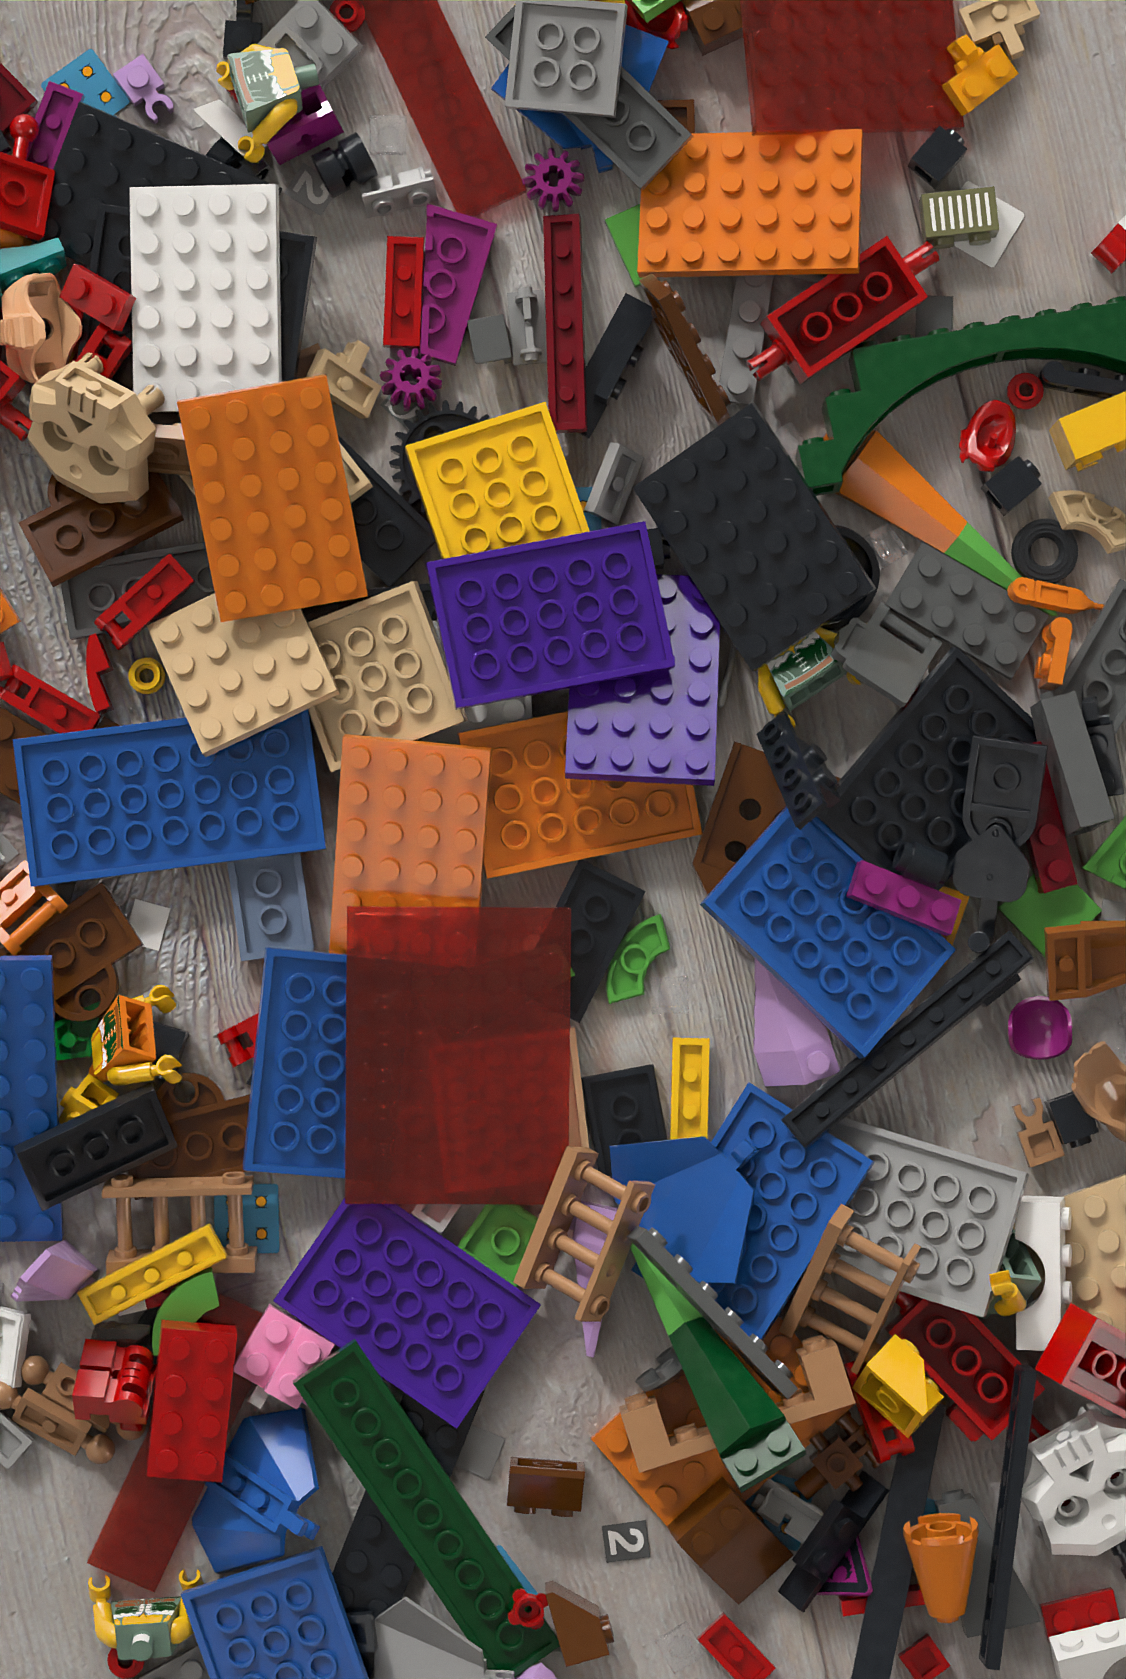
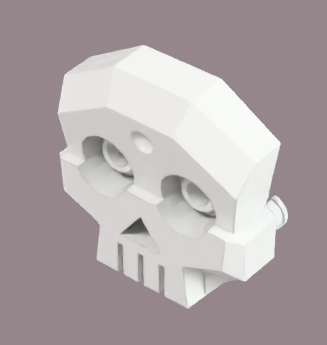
[1021,1403,1126,1556]

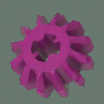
[522,148,585,212]
[380,348,442,412]

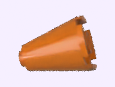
[903,1513,979,1623]

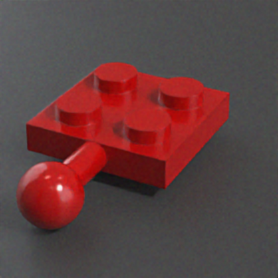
[0,114,55,241]

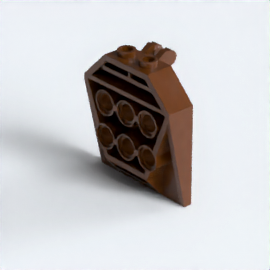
[691,741,841,896]

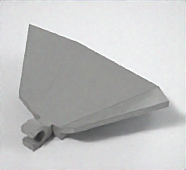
[374,1597,515,1679]

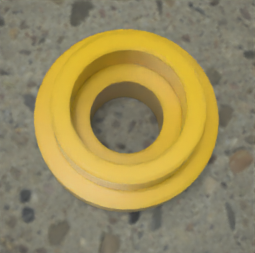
[128,657,165,694]

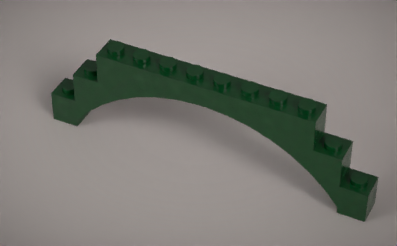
[794,296,1126,496]

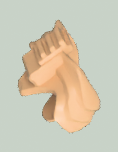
[0,273,83,384]

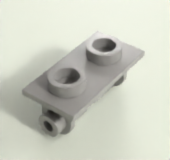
[360,167,438,218]
[507,287,547,366]
[751,1479,823,1544]

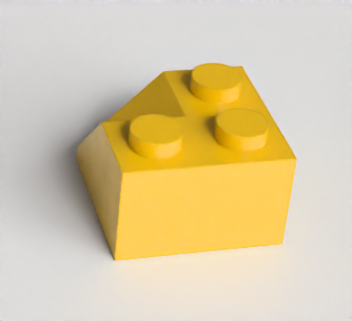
[1049,391,1126,472]
[852,1334,944,1438]

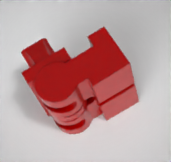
[72,1339,157,1431]

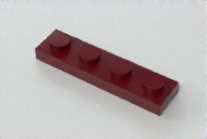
[1026,741,1078,893]

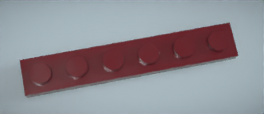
[543,213,588,434]

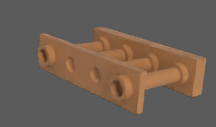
[513,1146,655,1322]
[102,1171,258,1276]
[779,1204,921,1374]

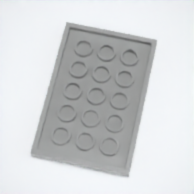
[828,1118,1029,1318]

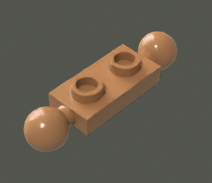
[21,1355,146,1441]
[0,1381,115,1464]

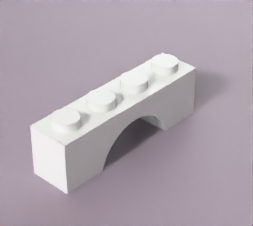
[1015,1196,1072,1351]
[1049,1618,1126,1679]

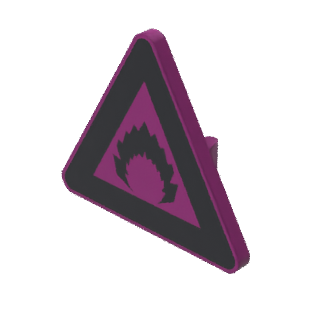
[817,1535,873,1596]

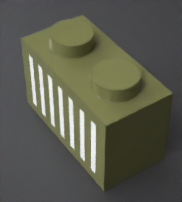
[919,186,999,249]

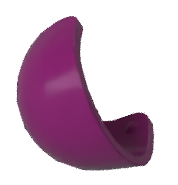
[1008,996,1072,1060]

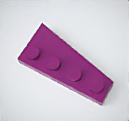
[420,204,497,366]

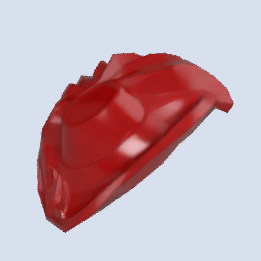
[625,0,690,49]
[959,400,1016,473]

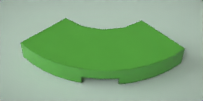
[606,914,670,1004]
[152,1268,220,1356]

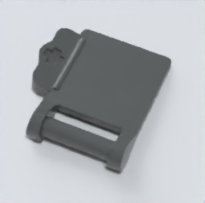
[831,602,942,707]

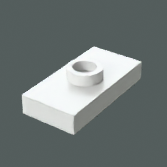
[0,1306,31,1388]

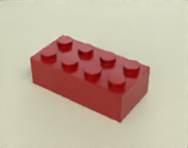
[1035,1303,1126,1419]
[146,1320,237,1483]

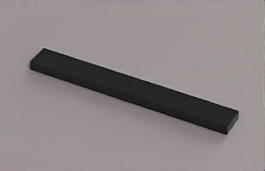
[781,930,1034,1150]
[979,1364,1037,1670]
[850,1404,946,1679]

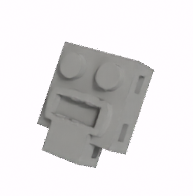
[258,0,364,91]

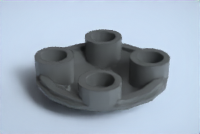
[636,1346,684,1392]

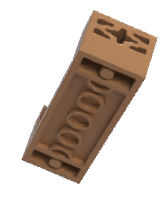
[619,1335,855,1473]

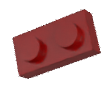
[59,264,136,331]
[1039,1587,1120,1643]
[697,1612,776,1679]

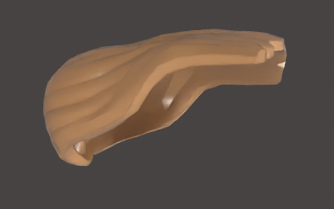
[1072,1041,1126,1143]

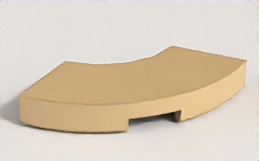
[1048,490,1126,554]

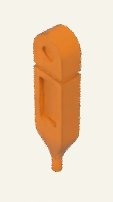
[1007,577,1104,614]

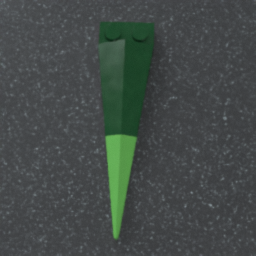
[630,1243,807,1493]

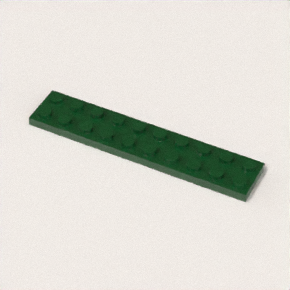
[293,1339,560,1678]

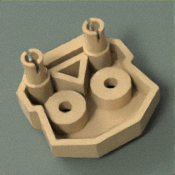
[27,353,165,504]

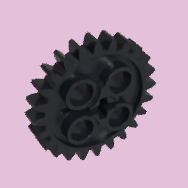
[389,400,490,515]

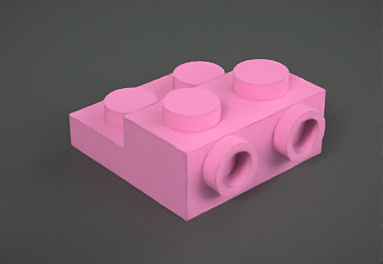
[233,1304,335,1409]

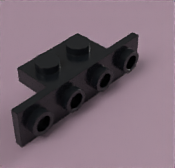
[577,293,653,439]
[756,711,841,830]
[778,1470,890,1613]

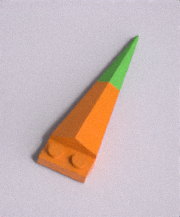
[823,430,1058,616]

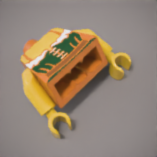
[88,985,182,1086]

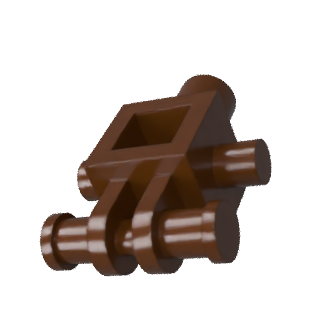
[794,1410,882,1500]

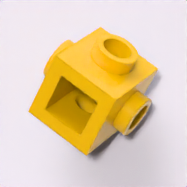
[59,1074,119,1124]

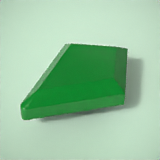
[55,1001,101,1061]

